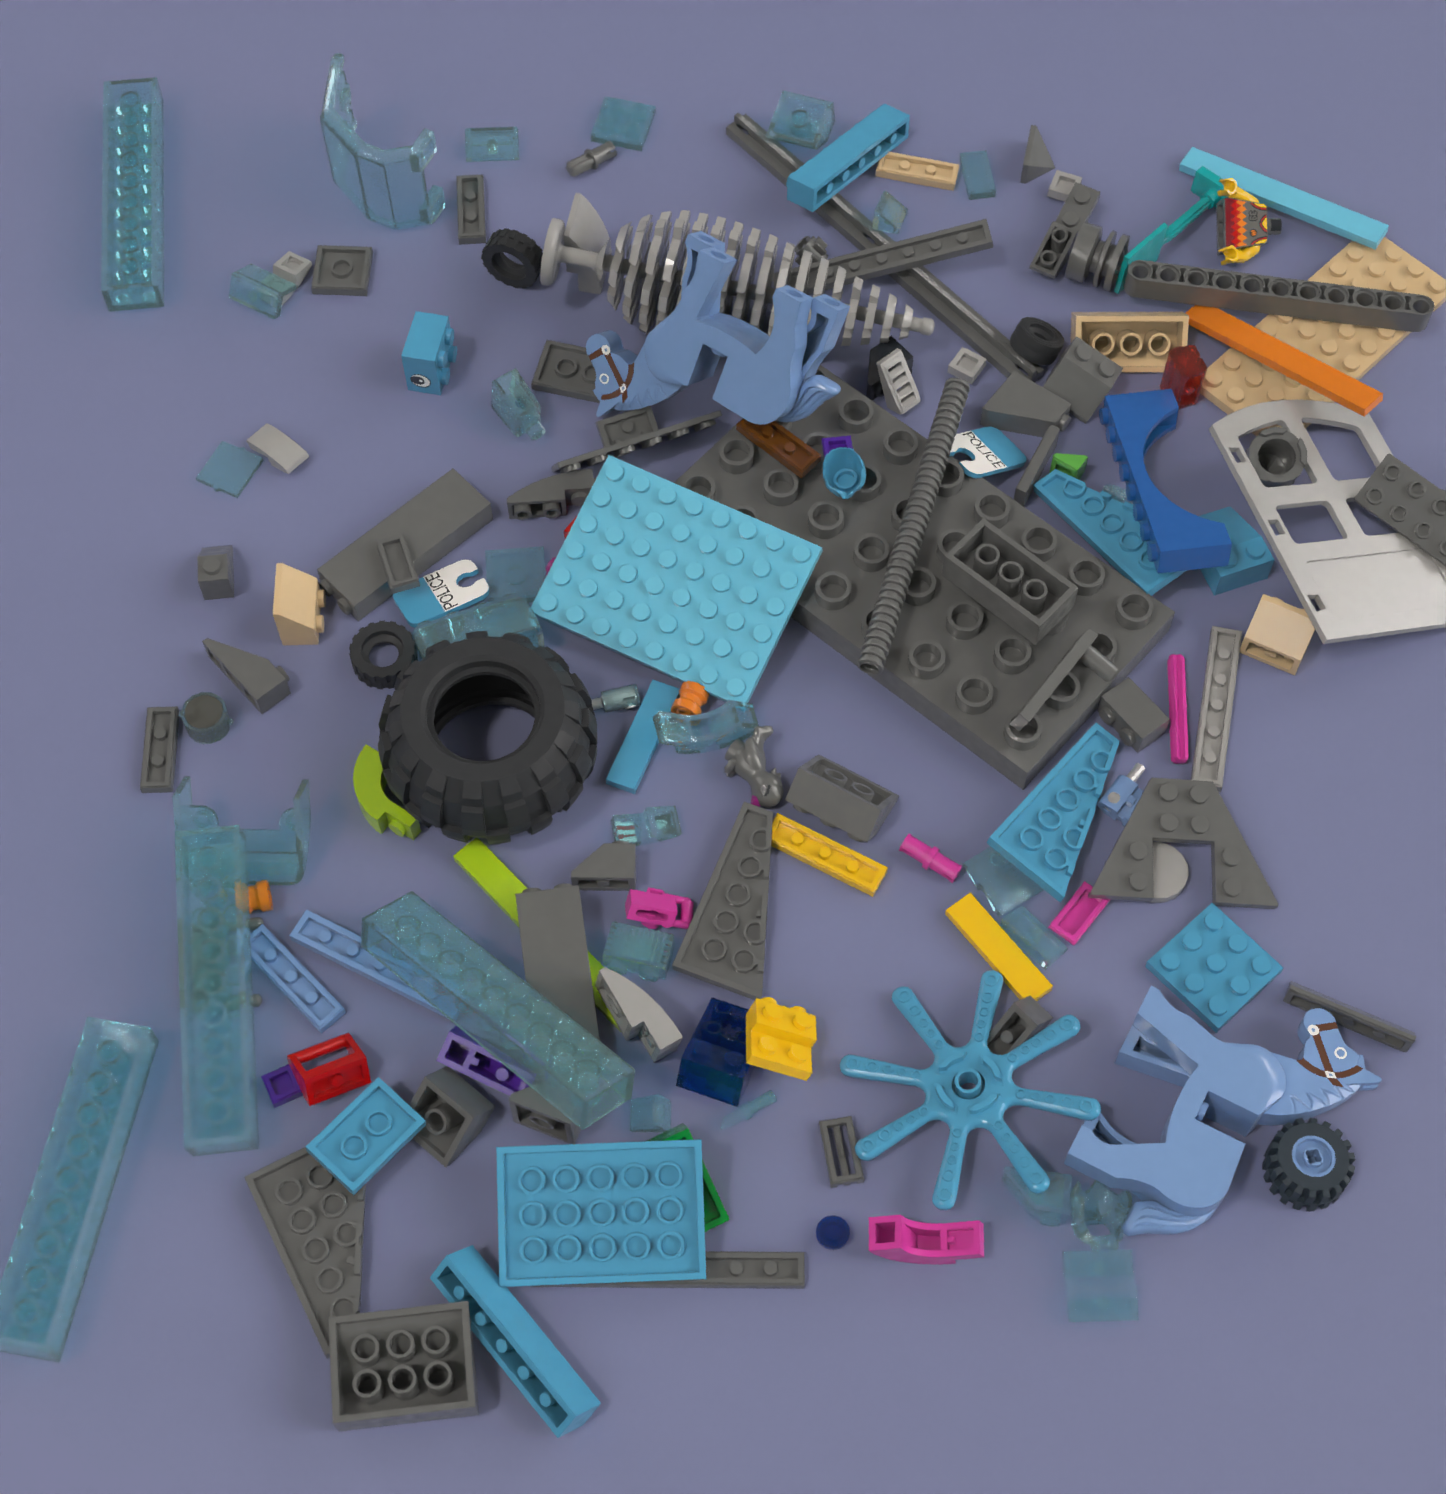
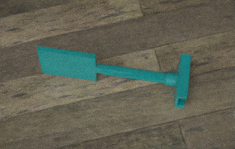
[1114,166,1227,294]

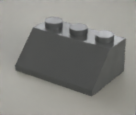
[785,754,899,842]

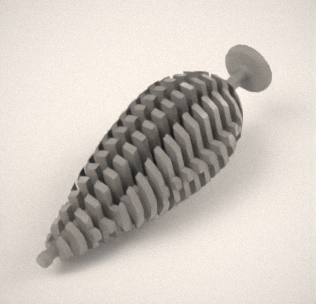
[540,210,935,346]

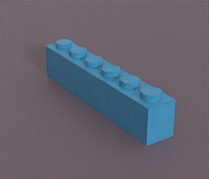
[786,103,910,212]
[430,1245,601,1438]

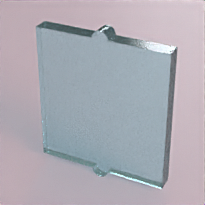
[196,441,264,498]

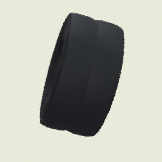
[1010,317,1064,365]

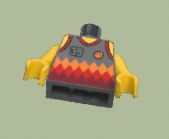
[1216,178,1282,265]

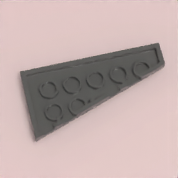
[672,802,773,1000]

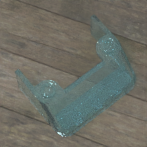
[172,776,311,885]

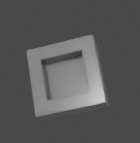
[1047,170,1082,202]
[948,347,987,385]

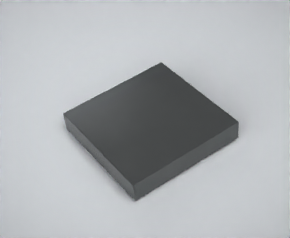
[311,245,373,296]

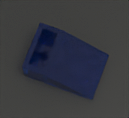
[676,997,755,1107]

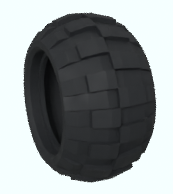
[378,631,597,844]

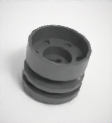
[1065,222,1130,292]

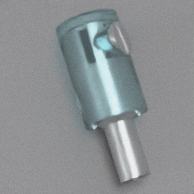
[591,683,641,713]

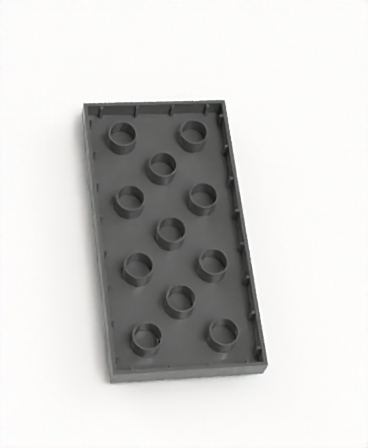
[674,365,1175,790]

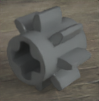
[795,236,828,265]

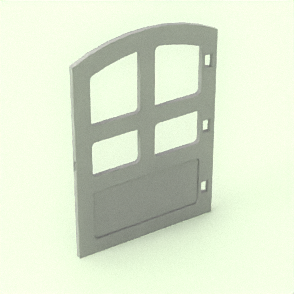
[1209,400,1446,644]

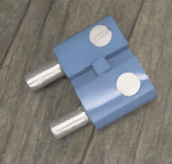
[1097,763,1145,827]

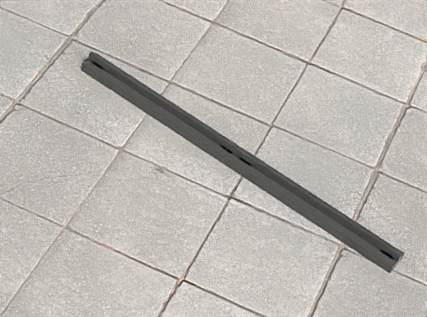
[726,113,1044,382]

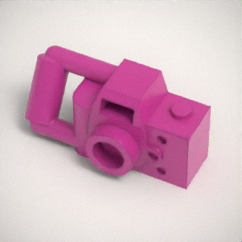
[625,887,694,929]

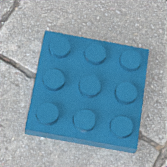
[1145,903,1283,1033]

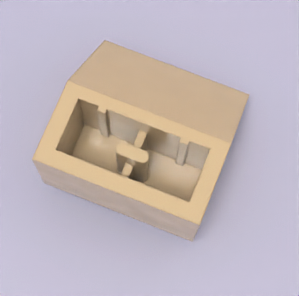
[1239,594,1315,675]

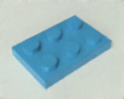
[306,1077,426,1195]

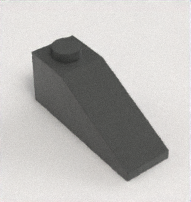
[202,638,291,714]

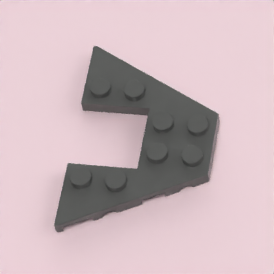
[1088,777,1278,909]

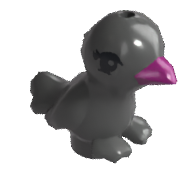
[724,726,784,807]

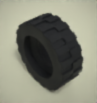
[481,228,543,289]
[349,620,418,690]

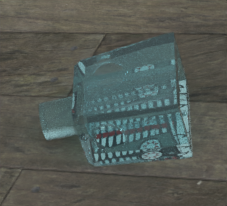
[491,368,546,441]

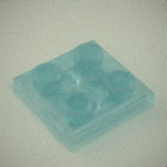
[591,96,656,151]

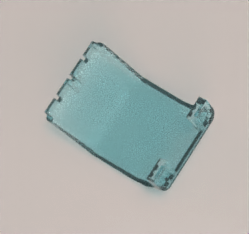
[320,53,446,230]

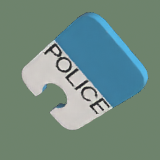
[949,427,1027,478]
[393,560,490,628]

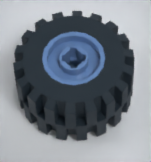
[1262,1118,1355,1212]

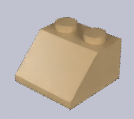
[273,563,326,645]

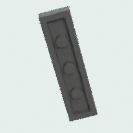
[1009,628,1119,732]

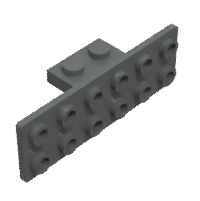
[551,405,722,473]
[1354,454,1446,566]

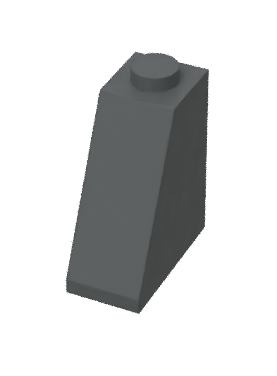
[980,371,1071,437]

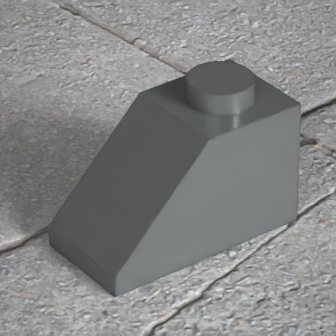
[197,545,234,600]
[571,840,637,891]
[987,996,1053,1055]

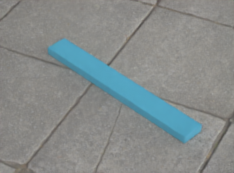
[1179,147,1389,250]

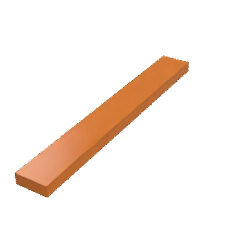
[1185,305,1383,417]

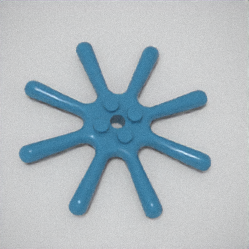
[840,970,1101,1211]

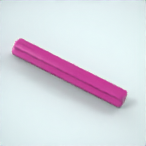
[1167,654,1189,764]

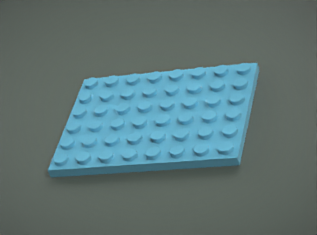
[529,455,823,710]

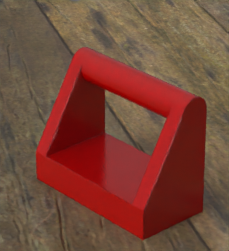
[287,1032,371,1106]

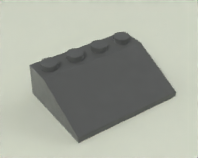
[328,1301,479,1432]

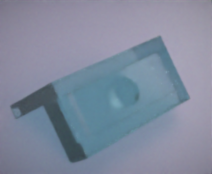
[229,264,297,319]

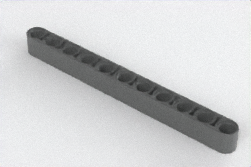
[1124,260,1435,332]

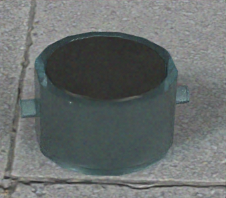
[179,692,234,744]

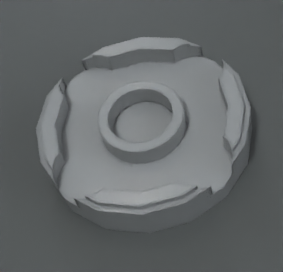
[1151,842,1189,903]

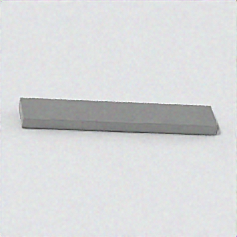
[1190,626,1242,792]

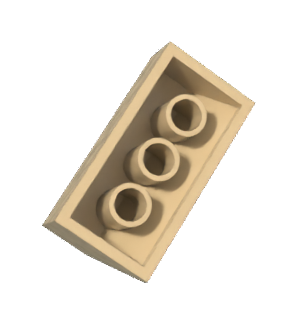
[1070,312,1189,372]

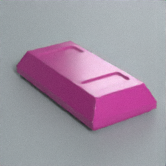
[1048,881,1110,945]

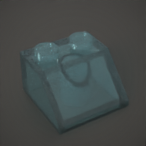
[766,90,835,150]

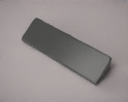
[1283,981,1416,1053]

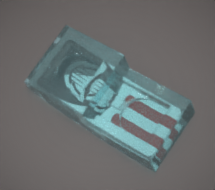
[610,805,682,846]

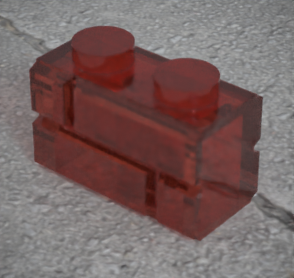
[1160,345,1207,410]

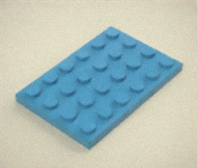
[496,1139,706,1287]

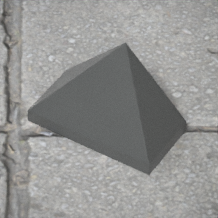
[1020,125,1055,184]

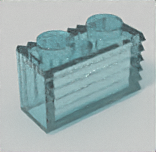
[602,921,675,982]

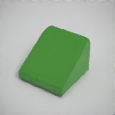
[1049,453,1088,479]

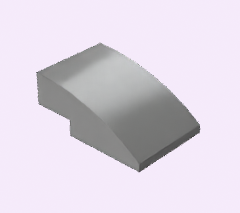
[563,193,612,294]
[595,967,683,1063]

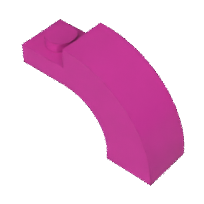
[869,1214,984,1265]

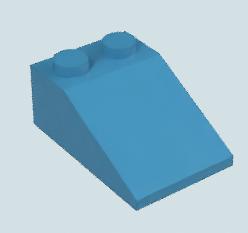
[1199,506,1274,596]

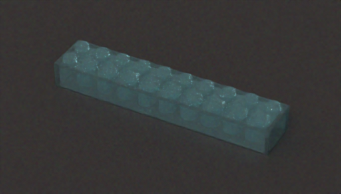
[101,77,164,312]
[175,825,259,1156]
[361,891,635,1130]
[0,1016,159,1363]

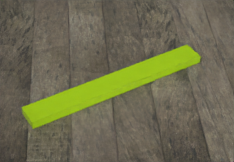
[453,838,621,1032]

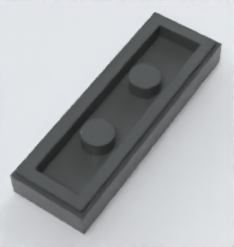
[456,174,486,245]
[1014,425,1060,506]
[140,706,180,793]

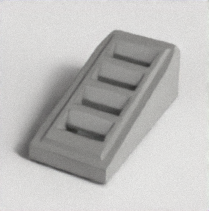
[876,348,921,415]

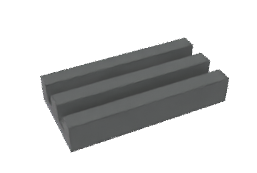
[819,1116,864,1188]

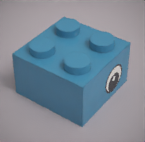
[401,311,457,395]

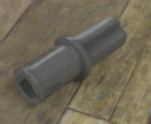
[566,141,617,177]

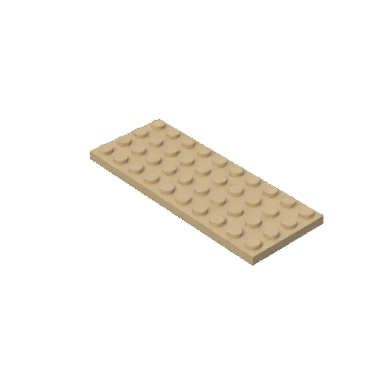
[1192,237,1446,436]

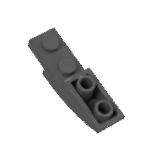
[1029,182,1100,279]
[507,468,596,520]

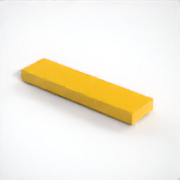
[771,813,888,897]
[945,893,1053,1001]

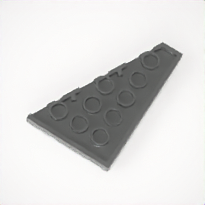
[244,1147,366,1359]

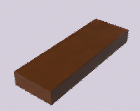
[736,418,821,479]

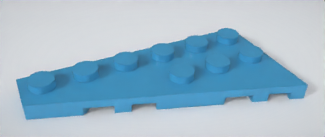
[1033,469,1187,596]
[986,723,1120,903]

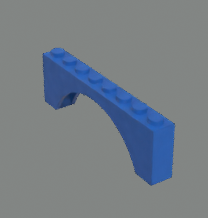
[1099,389,1232,574]

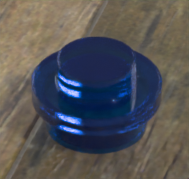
[816,1215,850,1250]

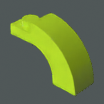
[353,744,421,840]

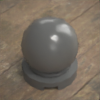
[1246,427,1307,488]

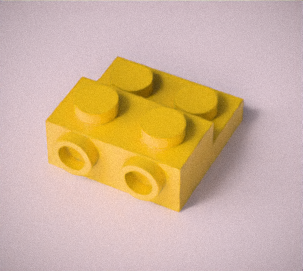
[746,997,817,1081]

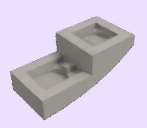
[257,251,312,307]
[246,423,309,474]

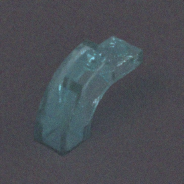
[652,700,759,754]

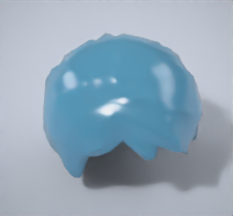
[822,447,866,499]

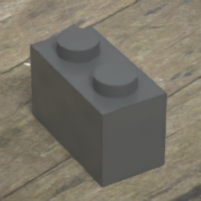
[1097,677,1170,753]

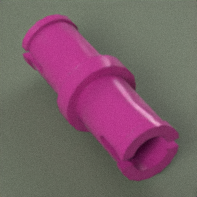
[899,833,963,883]

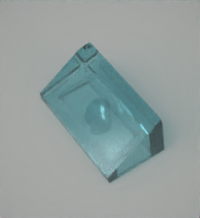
[465,126,519,162]
[872,191,908,234]
[1000,905,1068,970]

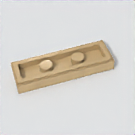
[875,152,960,191]

